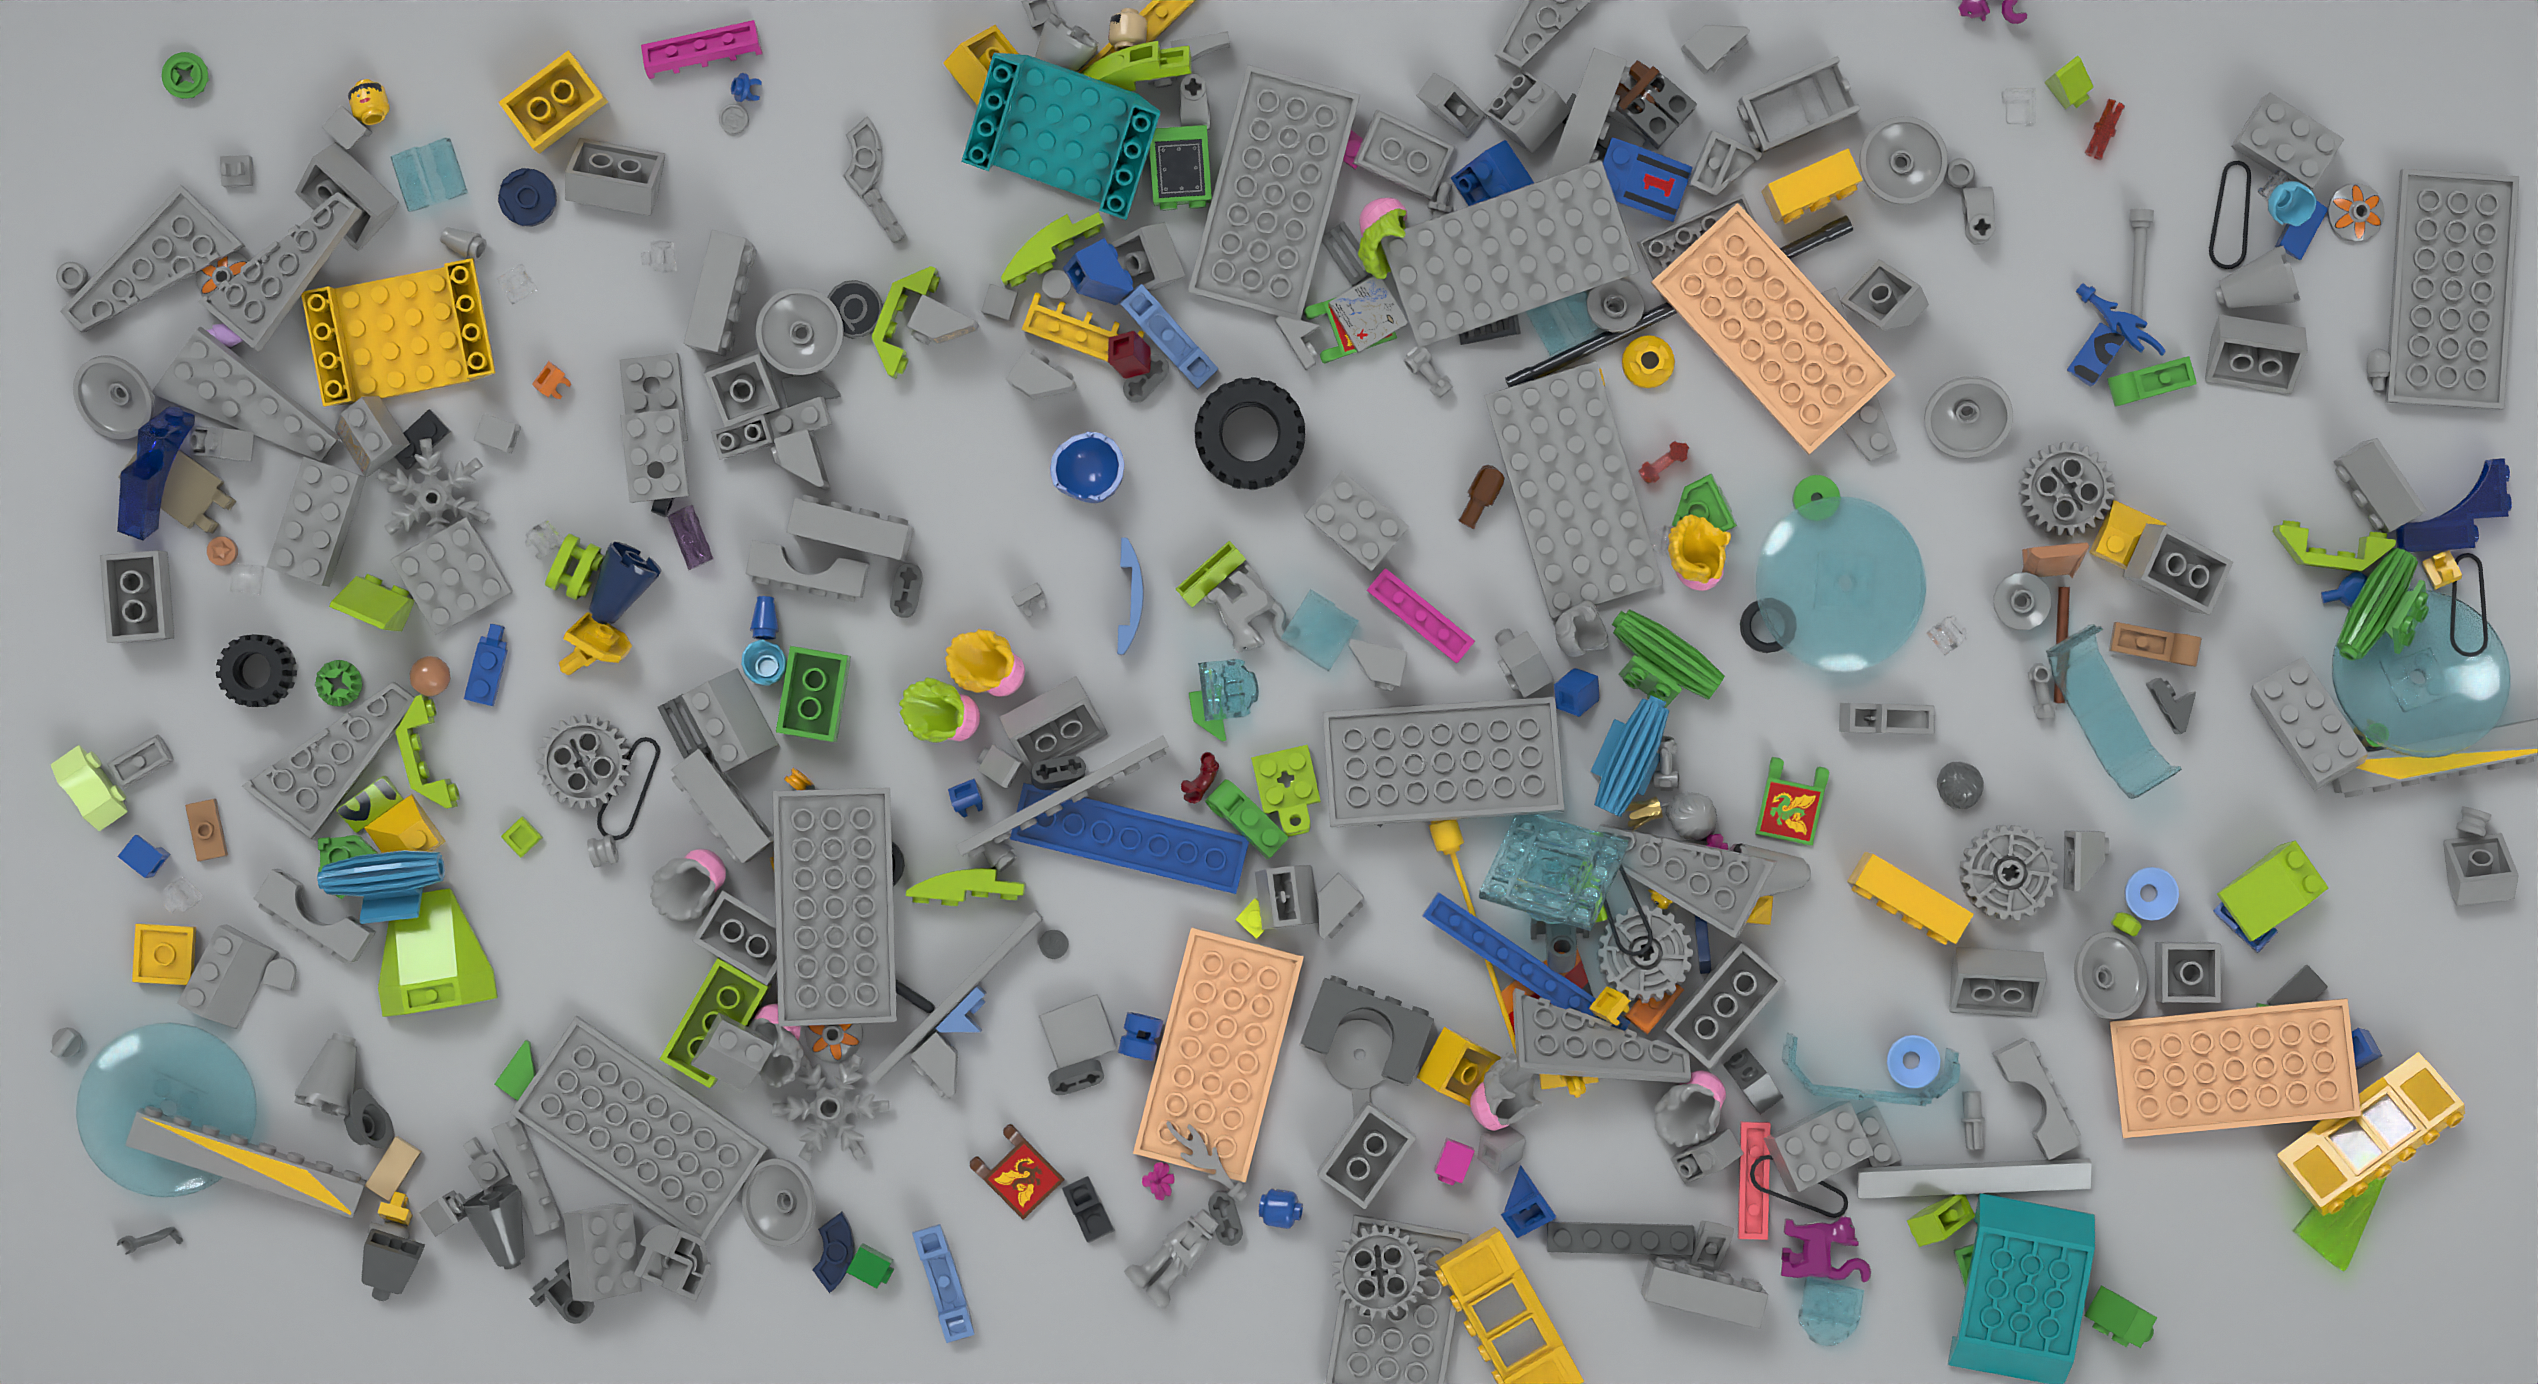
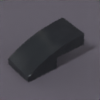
[1062,1176,1115,1243]

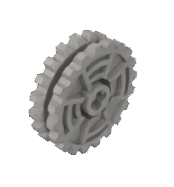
[1960,825,2058,920]
[1597,906,1693,1003]

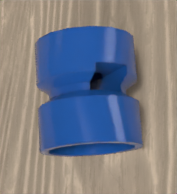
[1118,1012,1163,1061]

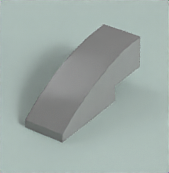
[1839,703,1934,734]

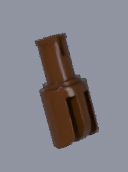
[1458,465,1505,529]

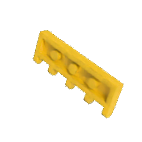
[1022,292,1145,362]

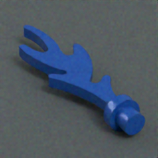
[2076,283,2166,356]

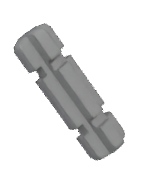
[864,189,906,243]

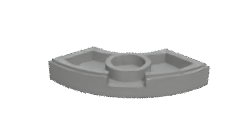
[843,116,882,199]

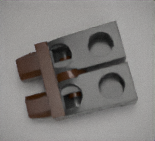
[1615,60,1697,150]

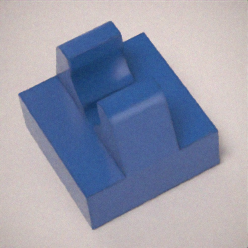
[948,778,983,818]

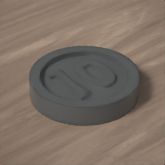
[1039,930,1069,959]

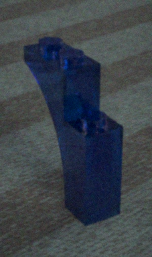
[117,406,195,541]
[2396,458,2512,553]

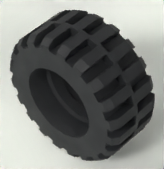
[1194,377,1305,490]

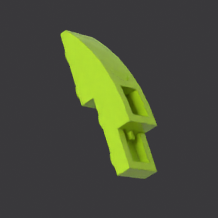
[1080,41,1191,91]
[1001,212,1105,287]
[906,868,1026,906]

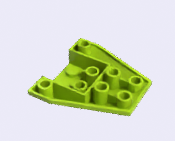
[378,888,498,1017]

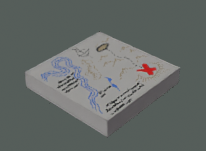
[1328,276,1408,353]

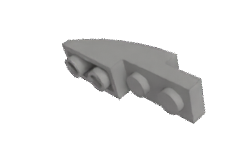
[711,397,832,460]

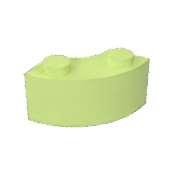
[50,745,128,831]

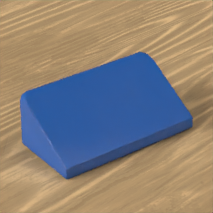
[2275,200,2328,260]

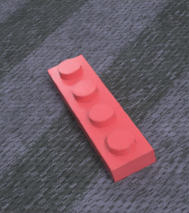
[1737,1121,1771,1240]

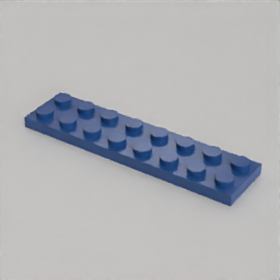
[1010,783,1249,894]

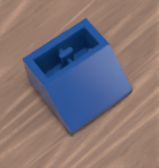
[1451,140,1534,206]
[1063,238,1134,305]

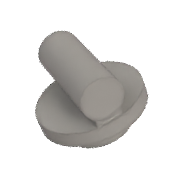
[50,1027,82,1058]

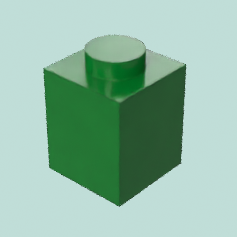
[846,1243,894,1289]

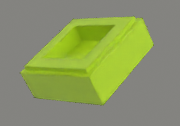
[501,816,543,858]

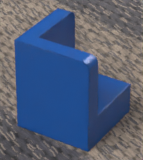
[1554,668,1600,717]
[117,835,171,878]
[2352,1028,2383,1070]

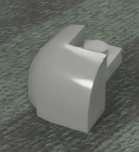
[634,1224,711,1301]

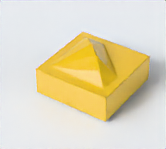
[1746,895,1773,925]

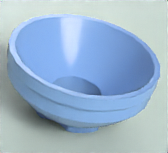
[2125,867,2179,920]
[1887,1035,1940,1088]

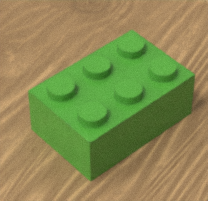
[776,646,851,742]

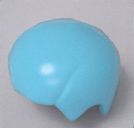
[2268,181,2317,226]
[741,639,787,686]

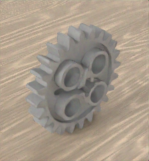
[2018,442,2115,536]
[536,715,632,809]
[1332,1223,1427,1319]

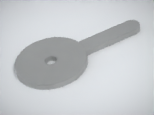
[1325,1019,1392,1119]

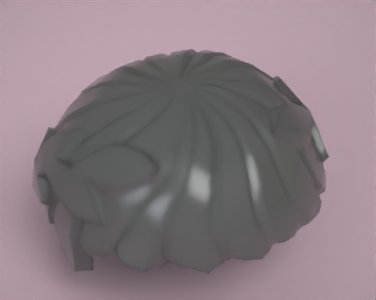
[1937,762,1984,809]

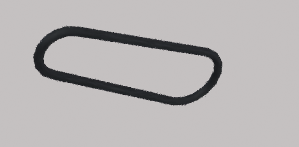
[2209,160,2251,269]
[2450,553,2488,657]
[597,737,660,840]
[1592,851,1653,956]
[1750,1155,1848,1218]

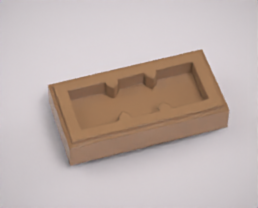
[185,799,228,862]

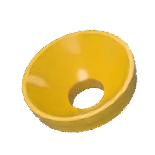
[1622,335,1675,388]

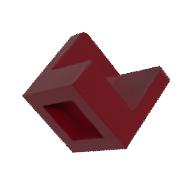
[1108,330,1151,379]

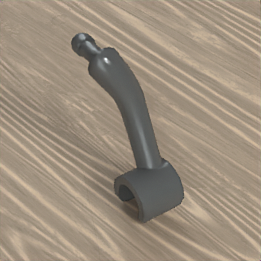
[117,1227,183,1255]

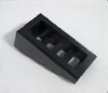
[1459,314,1521,345]

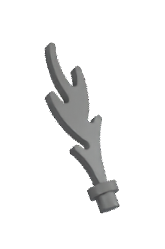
[1166,1121,1247,1202]

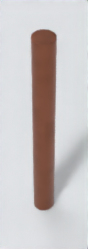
[2053,587,2070,704]

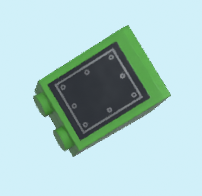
[1150,125,1212,211]

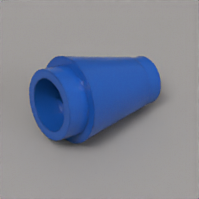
[750,596,779,640]

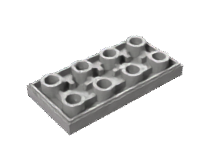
[1637,194,1756,295]

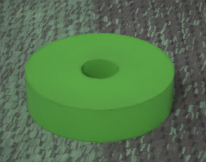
[1792,475,1840,522]

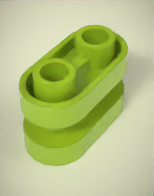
[545,533,604,601]

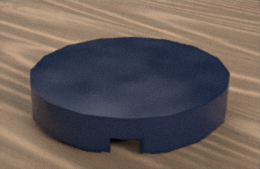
[498,168,557,227]

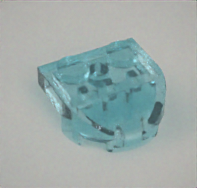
[1198,659,1259,721]
[1798,1278,1864,1346]

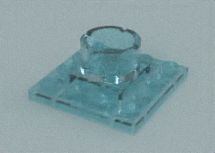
[1479,814,1629,931]

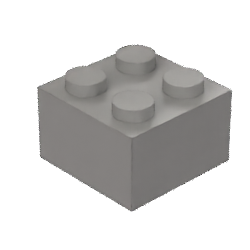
[2155,942,2221,1003]

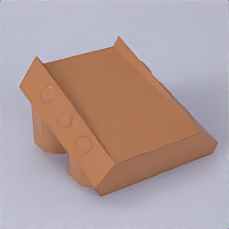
[2022,542,2089,578]

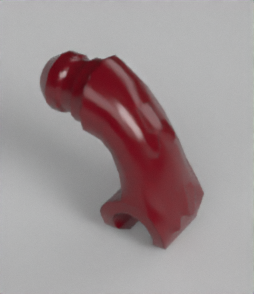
[1181,752,1219,804]

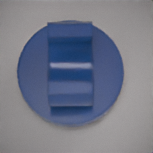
[731,73,762,102]

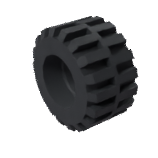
[216,634,297,707]

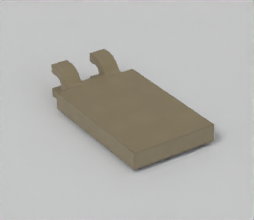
[118,430,236,534]

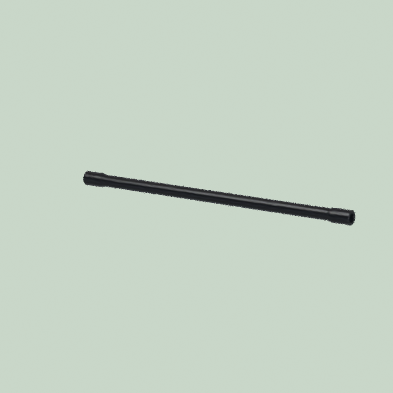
[1505,215,1853,387]

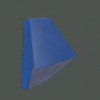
[1501,1165,1556,1238]

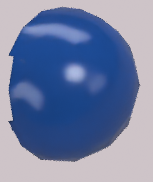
[1050,431,1125,504]

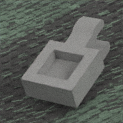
[463,1137,510,1190]

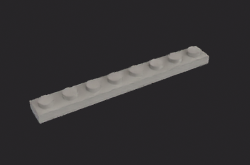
[956,735,1169,858]

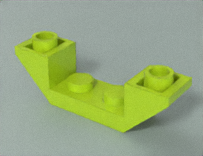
[872,266,941,379]
[2272,520,2396,572]
[395,694,460,809]

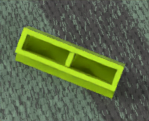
[1175,541,1246,608]

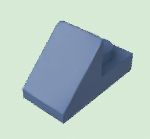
[936,985,986,1032]

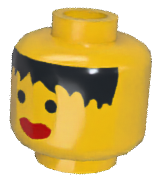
[348,79,390,125]

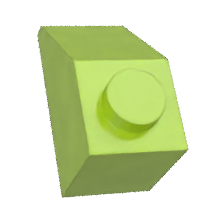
[2044,56,2094,109]
[1907,1194,1975,1247]

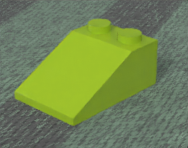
[329,574,415,632]
[2217,840,2329,942]

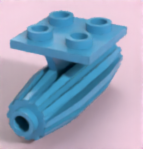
[1590,695,1669,817]
[317,850,445,924]

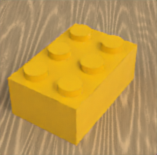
[498,50,609,154]
[1761,148,1863,224]

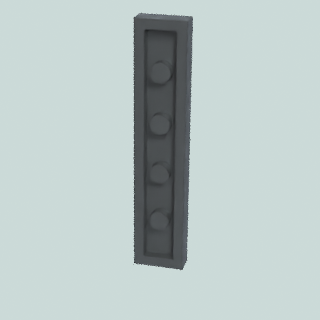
[1547,1222,1694,1255]

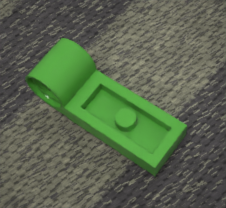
[2107,356,2197,407]
[1205,779,1289,859]

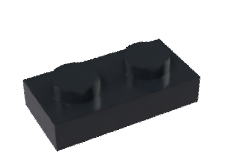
[394,409,451,470]

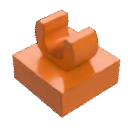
[532,361,571,399]

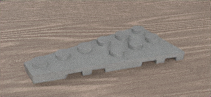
[1587,824,1778,938]

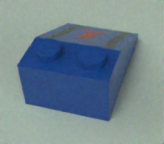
[1603,137,1693,222]

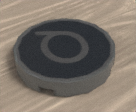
[827,280,883,339]

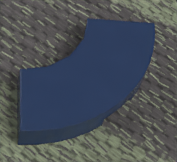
[1693,914,1711,974]
[812,1211,854,1293]

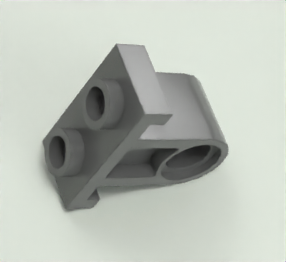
[1530,911,1590,973]
[1723,1048,1784,1115]
[529,1259,595,1324]

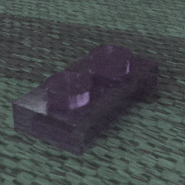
[667,505,713,570]

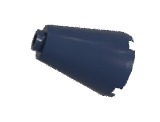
[589,541,662,625]

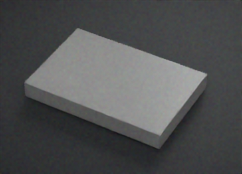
[1352,110,1456,200]

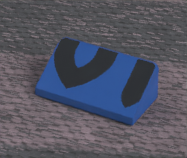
[2067,322,2126,387]

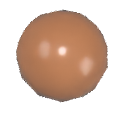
[409,656,451,697]

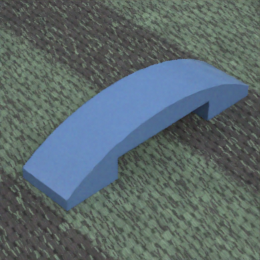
[1120,284,1218,389]
[1117,538,1144,655]
[912,1224,975,1343]

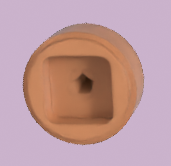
[207,537,238,566]

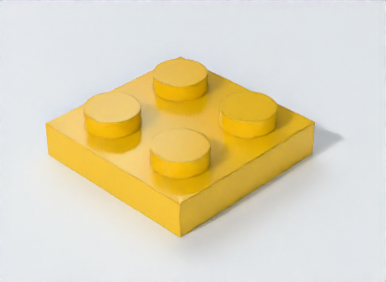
[132,923,196,985]

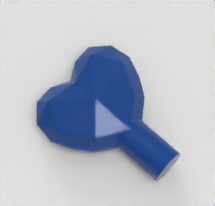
[2321,572,2367,607]

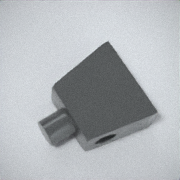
[361,1228,425,1301]

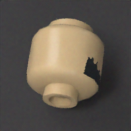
[1108,8,1148,51]

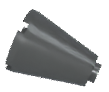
[463,1184,525,1269]

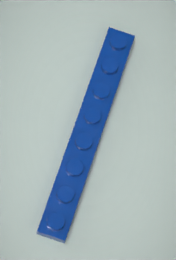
[1421,892,1631,1031]

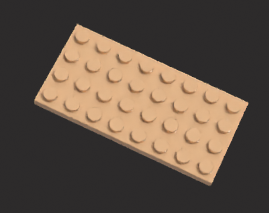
[1651,203,1896,455]
[1133,927,1304,1183]
[2109,998,2361,1138]

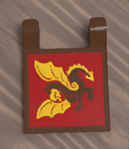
[969,1124,1065,1220]

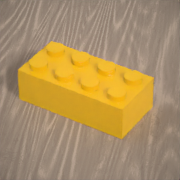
[1847,852,1974,945]

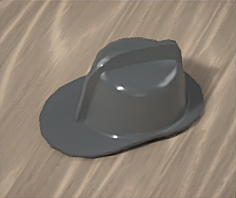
[344,1088,393,1149]

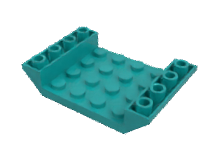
[961,53,1161,220]
[1947,1193,2095,1384]

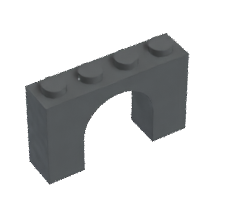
[1299,975,1434,1086]

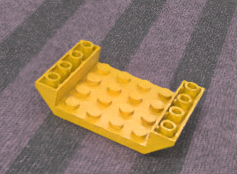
[301,258,496,407]

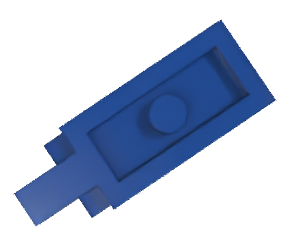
[464,624,508,706]

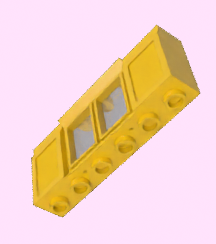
[2277,1052,2465,1217]
[1435,1227,1585,1384]

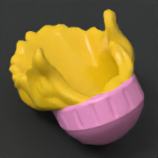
[1668,514,1731,591]
[945,629,1025,697]

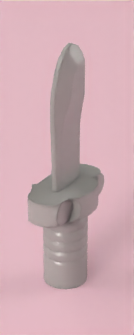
[1427,182,1453,219]

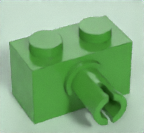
[2084,1285,2158,1348]

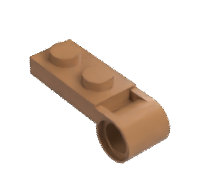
[2109,622,2202,667]

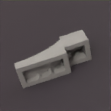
[1148,31,1230,88]

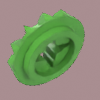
[161,52,209,99]
[314,660,362,706]

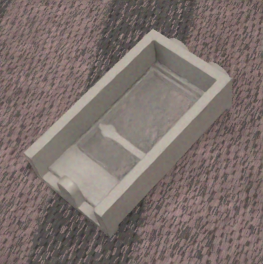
[1737,56,1861,153]

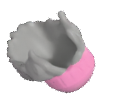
[650,849,726,921]
[749,1004,804,1088]
[1470,1053,1543,1131]
[1654,1070,1726,1147]

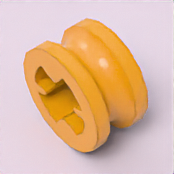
[784,767,813,790]

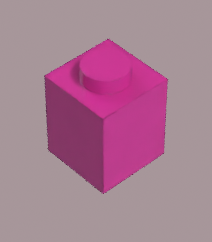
[1434,1137,1475,1185]

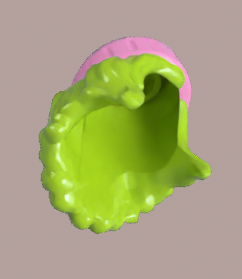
[1358,197,1407,279]
[899,677,980,743]

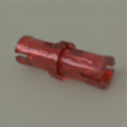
[2084,99,2125,160]

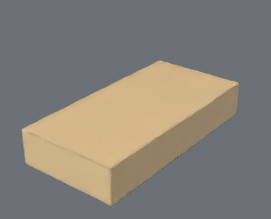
[365,1136,422,1201]

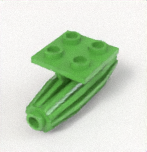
[2336,548,2429,661]
[1611,609,1725,708]

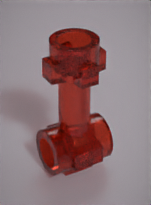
[1638,441,1689,484]

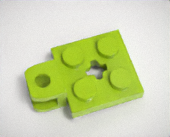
[1251,744,1321,837]

